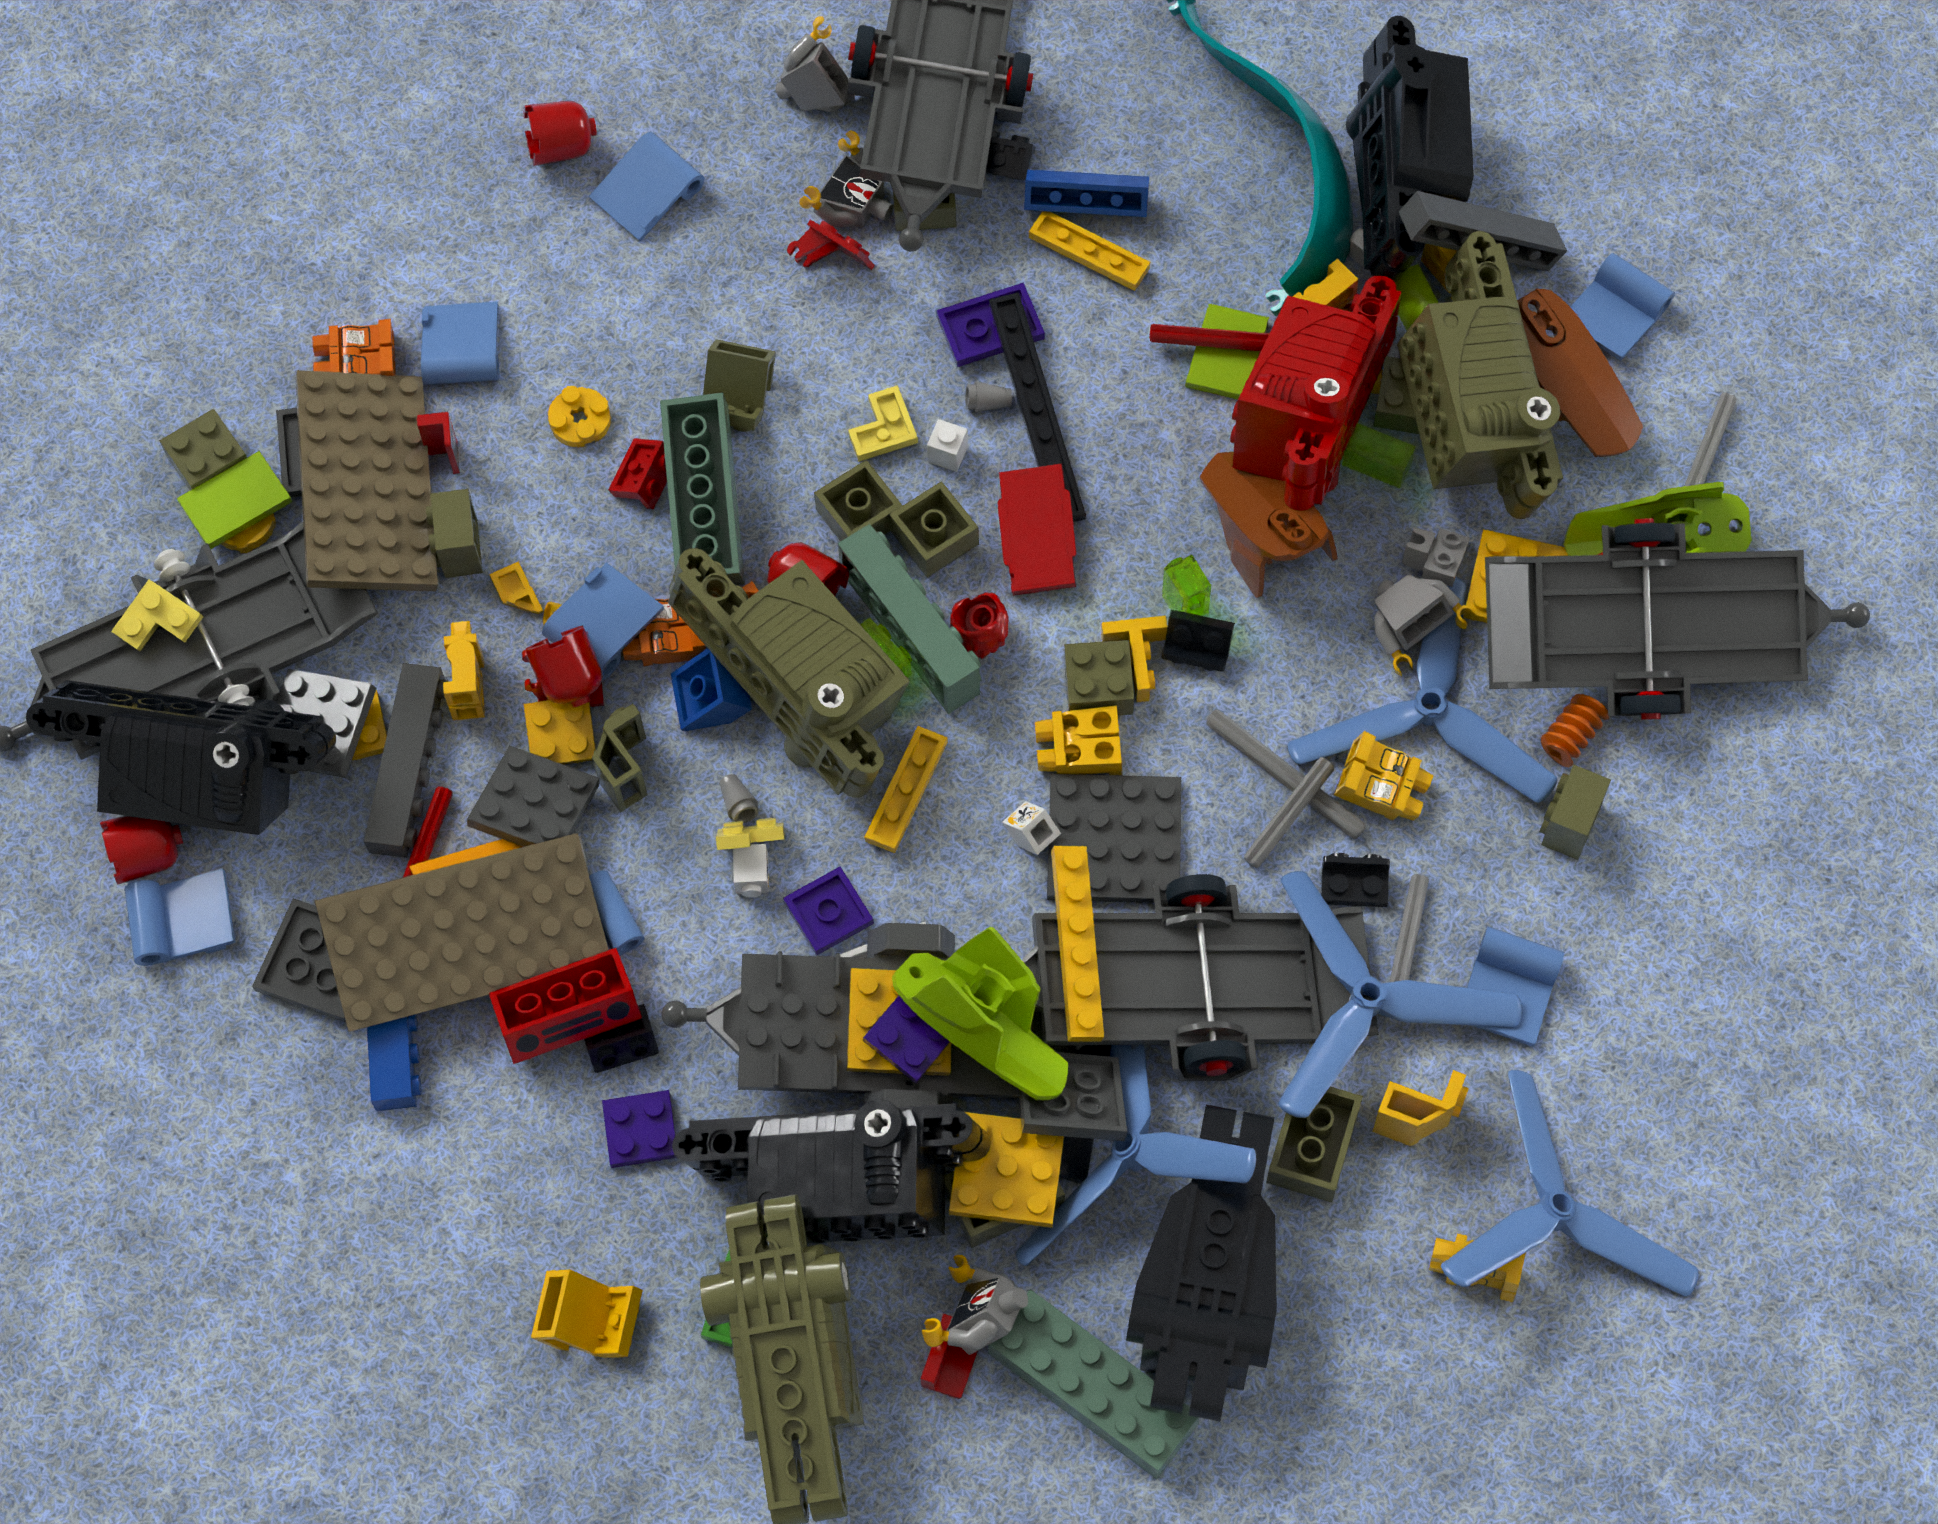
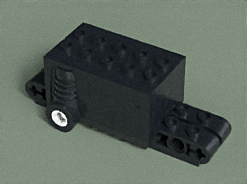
[26,680,337,835]
[672,1099,991,1244]

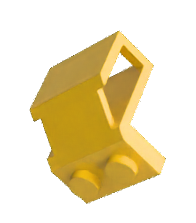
[1372,1070,1469,1146]
[531,1269,643,1358]

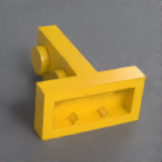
[1101,615,1167,702]

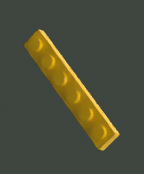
[1051,846,1104,1042]

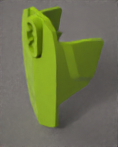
[1563,482,1752,556]
[892,927,1068,1100]

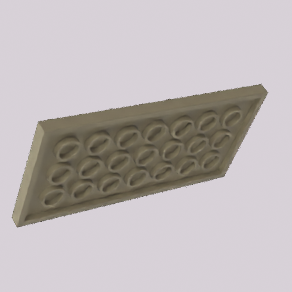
[295,370,438,592]
[314,833,608,1032]

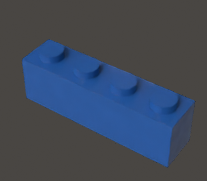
[1024,169,1149,217]
[367,1014,422,1111]

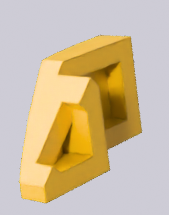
[489,561,543,614]

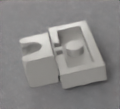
[1402,528,1470,587]

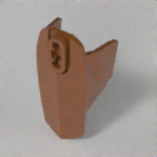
[1517,288,1643,457]
[1200,452,1338,598]

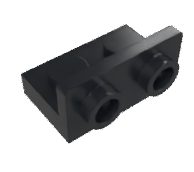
[985,131,1036,181]
[1161,609,1235,672]
[1321,853,1390,907]
[584,1004,659,1073]

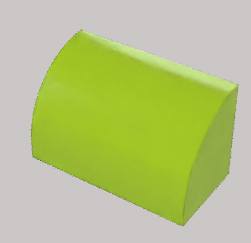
[1395,264,1439,331]

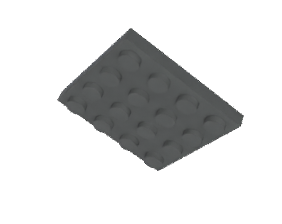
[1047,774,1182,903]

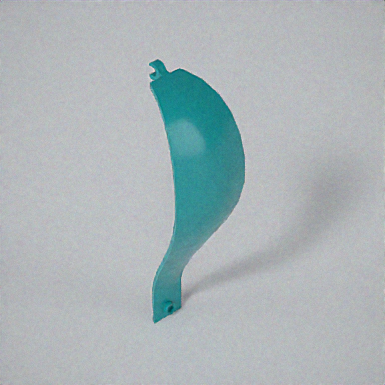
[1167,0,1354,316]

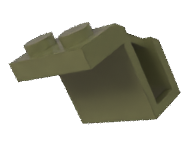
[703,339,776,432]
[592,703,648,813]

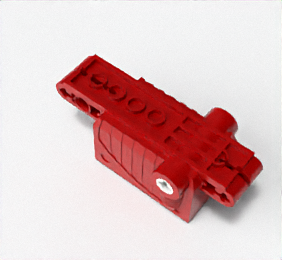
[1230,276,1402,511]

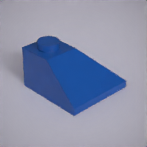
[671,648,752,731]

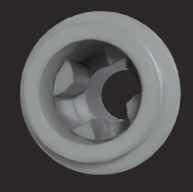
[965,381,1012,413]
[719,774,758,823]

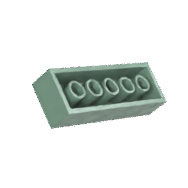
[660,392,745,586]
[838,524,982,714]
[988,1289,1200,1479]

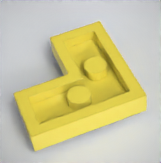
[848,385,918,462]
[111,579,204,651]
[716,818,785,850]

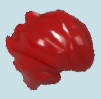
[950,592,1009,659]

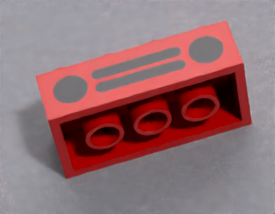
[489,948,642,1064]

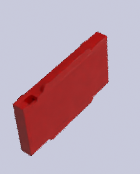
[997,463,1077,596]

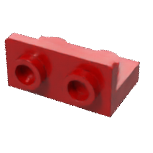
[608,438,667,509]

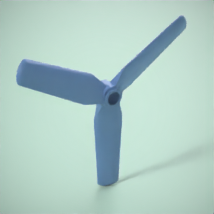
[1287,577,1557,803]
[1278,871,1522,1118]
[1016,1045,1256,1266]
[1441,1070,1699,1297]

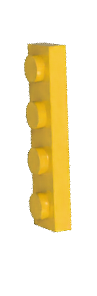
[1029,211,1151,291]
[864,726,948,853]

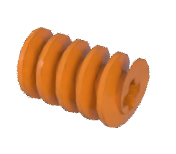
[1541,694,1609,768]

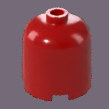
[523,101,597,166]
[767,542,849,596]
[526,625,603,708]
[100,816,183,885]

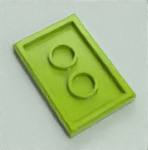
[1185,303,1269,400]
[177,451,292,549]

